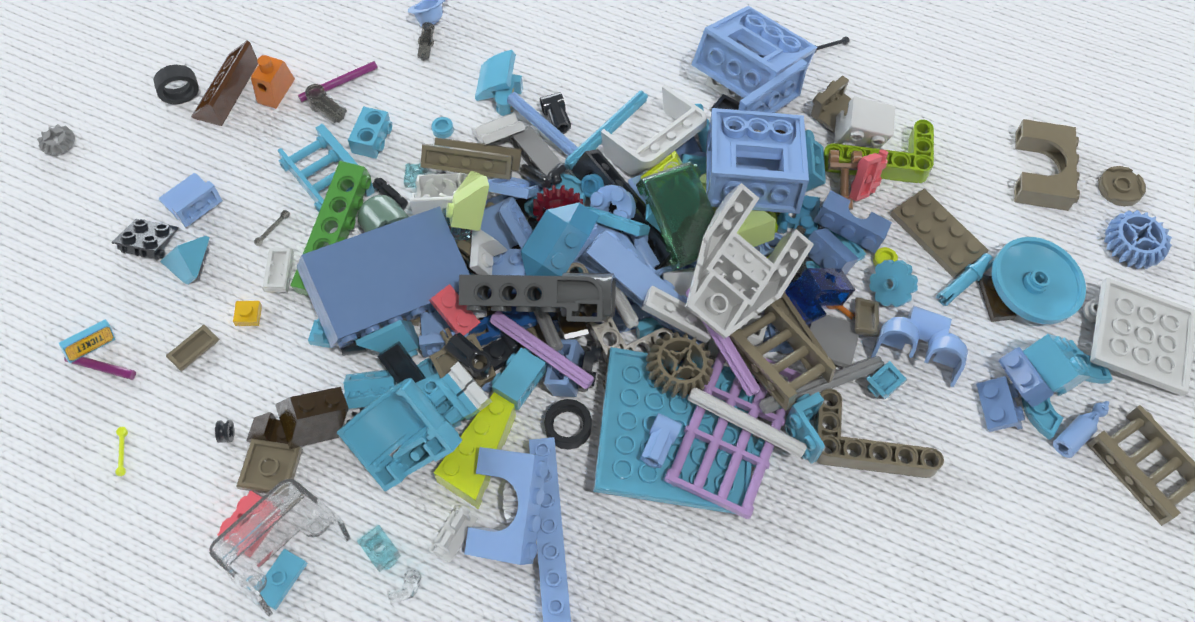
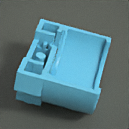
[337,378,463,491]

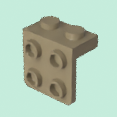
[810,75,851,133]

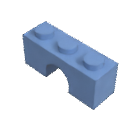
[814,190,892,254]

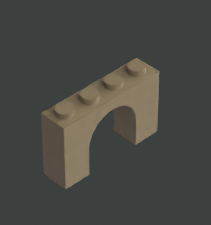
[1014,119,1080,211]

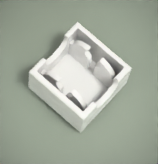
[834,96,896,149]
[410,173,464,216]

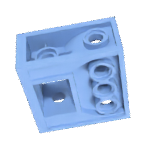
[691,6,817,98]
[706,108,809,214]

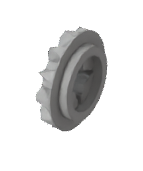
[37,124,75,155]

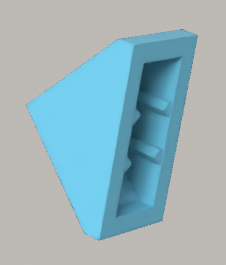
[160,236,210,285]

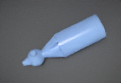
[1053,401,1109,458]

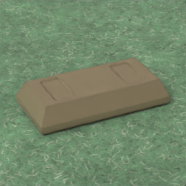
[855,297,880,337]
[166,324,220,371]

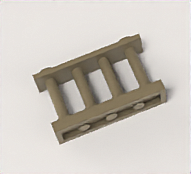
[420,137,522,180]
[729,302,837,411]
[1087,405,1195,526]

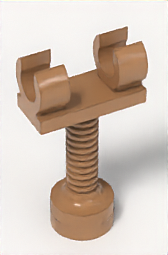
[828,150,862,210]

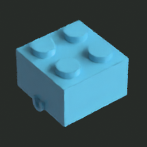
[1023,334,1091,396]

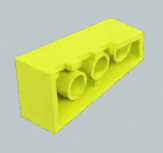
[433,392,516,509]

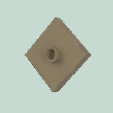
[236,439,303,497]

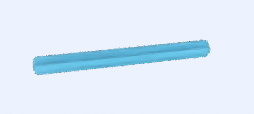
[565,90,648,170]

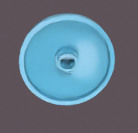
[992,237,1086,324]

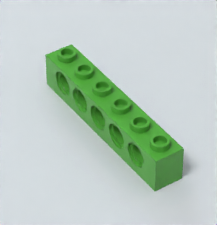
[290,161,371,296]

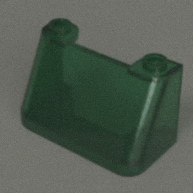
[636,161,715,271]

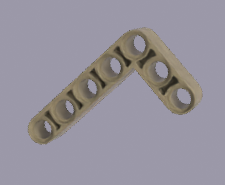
[566,262,674,366]
[814,389,944,478]

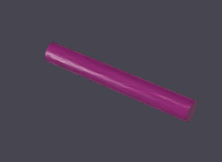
[64,357,136,380]

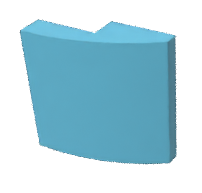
[475,50,516,101]
[343,370,396,409]

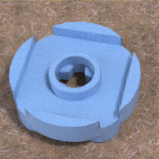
[590,185,636,232]

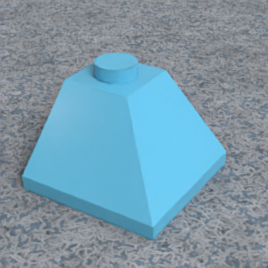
[356,320,421,358]

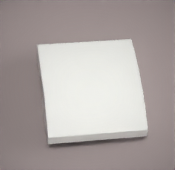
[471,113,525,145]

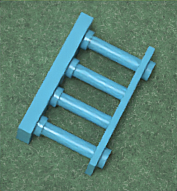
[277,123,375,212]

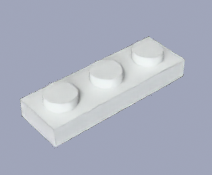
[642,285,711,343]

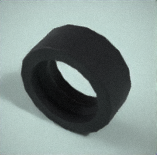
[153,64,199,105]
[544,399,592,450]

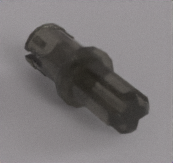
[417,22,435,61]

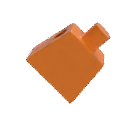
[251,55,295,109]

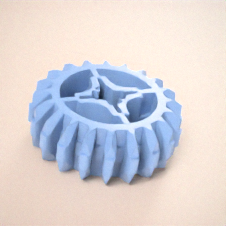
[1104,210,1172,270]

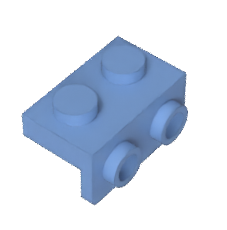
[976,376,1025,432]

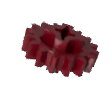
[533,185,583,222]

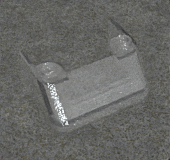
[209,479,351,617]

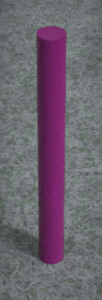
[297,61,378,103]

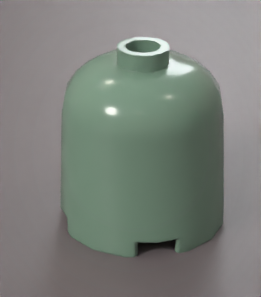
[358,195,410,232]

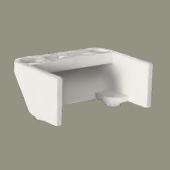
[601,85,707,174]

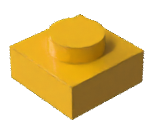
[233,301,262,326]

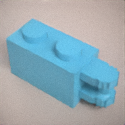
[805,130,826,192]
[492,348,546,411]

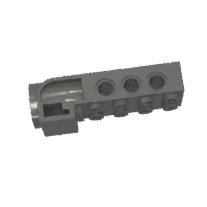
[459,273,616,322]

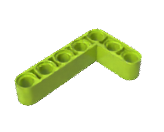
[824,119,934,183]

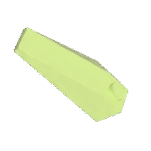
[446,171,489,231]

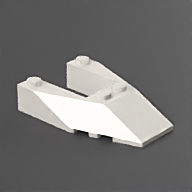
[686,183,814,339]

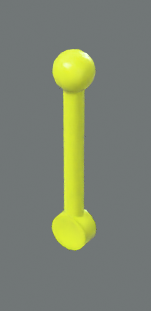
[115,427,128,477]

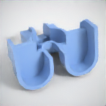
[871,305,968,387]

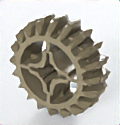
[646,332,713,399]

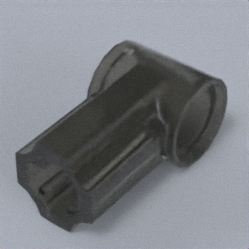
[305,84,347,123]

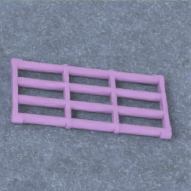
[664,348,802,519]

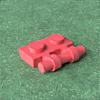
[849,149,888,201]

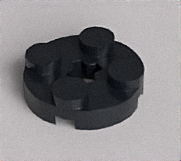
[578,341,601,391]

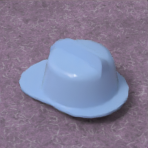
[408,0,445,28]

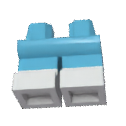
[428,362,493,425]

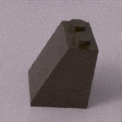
[275,386,349,449]

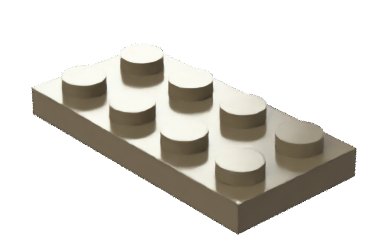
[890,188,989,278]

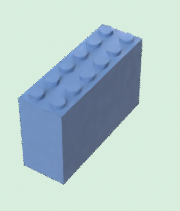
[296,206,470,348]

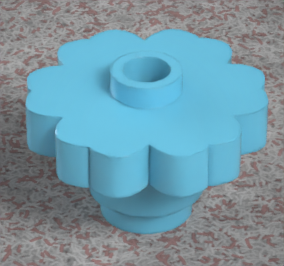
[869,260,918,307]

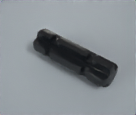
[372,178,408,210]

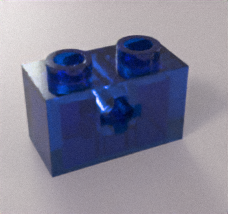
[794,268,856,306]

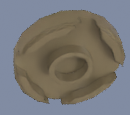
[1098,166,1146,207]

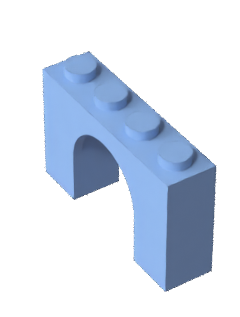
[464,447,548,565]

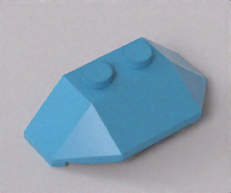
[521,203,600,293]

